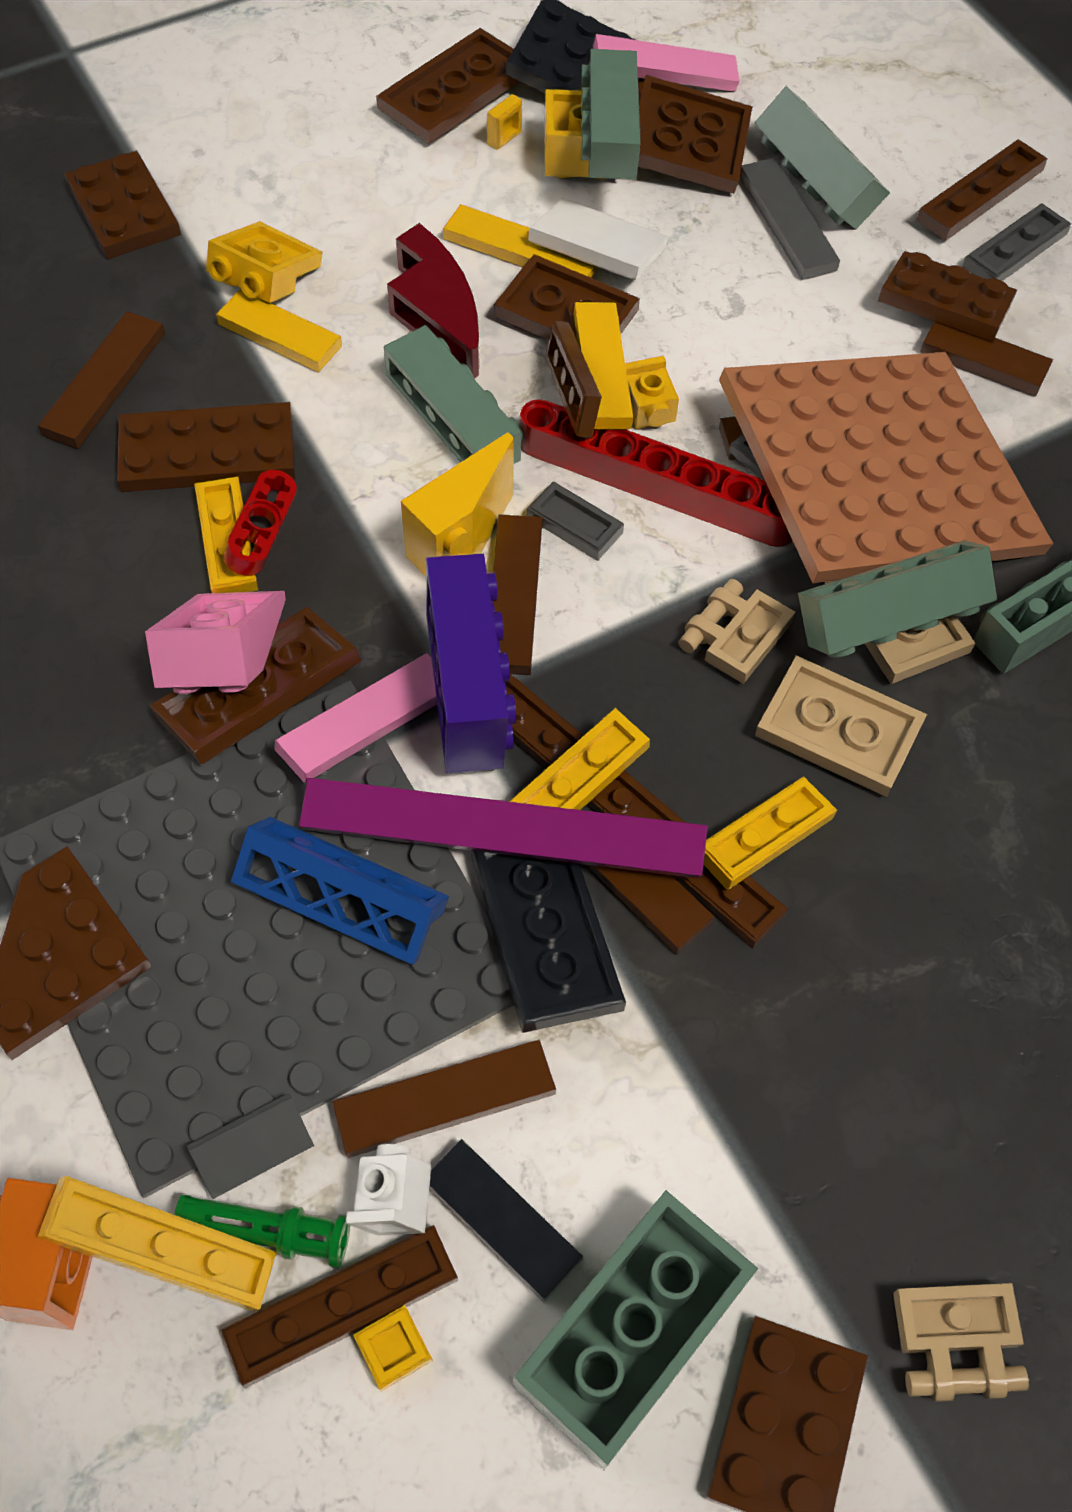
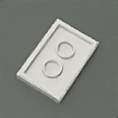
[528,198,668,280]

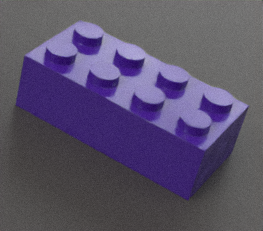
[426,553,516,773]

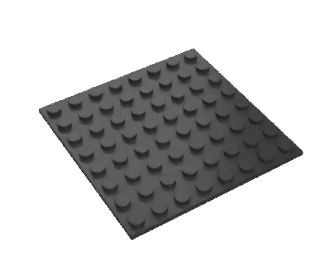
[0,680,514,1199]

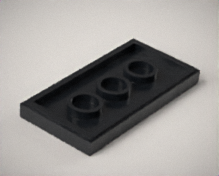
[471,850,626,1033]

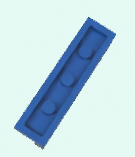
[231,817,449,965]

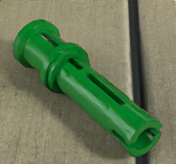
[174,1194,350,1269]

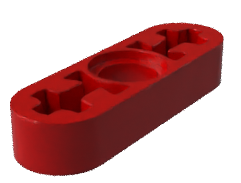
[224,470,297,576]

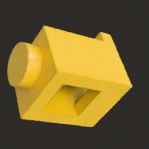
[625,355,679,430]

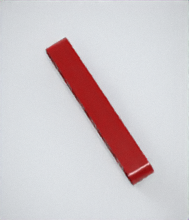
[520,399,793,547]

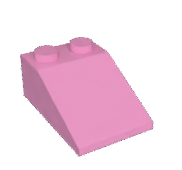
[145,591,286,694]

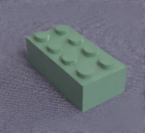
[513,1190,759,1471]

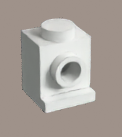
[346,1144,431,1236]

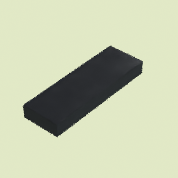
[429,1139,583,1303]

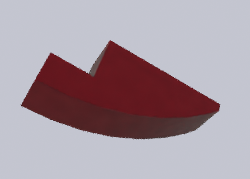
[387,223,480,379]

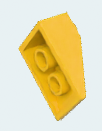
[400,432,514,577]

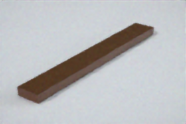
[505,674,788,949]

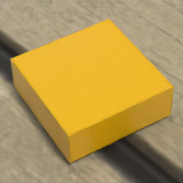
[487,94,522,150]
[353,1305,433,1392]

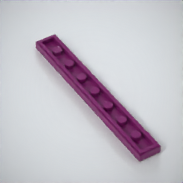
[299,778,708,879]

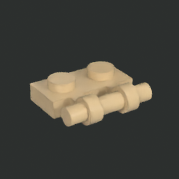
[678,579,796,684]
[893,1283,1029,1402]

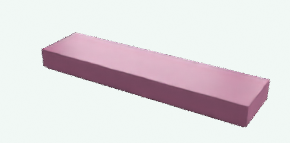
[593,34,740,92]
[275,653,437,783]

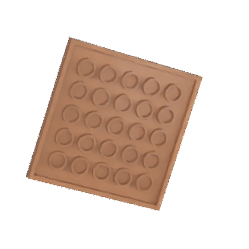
[719,352,1053,583]

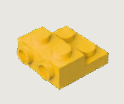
[206,221,323,303]

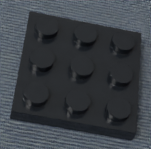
[504,0,636,93]

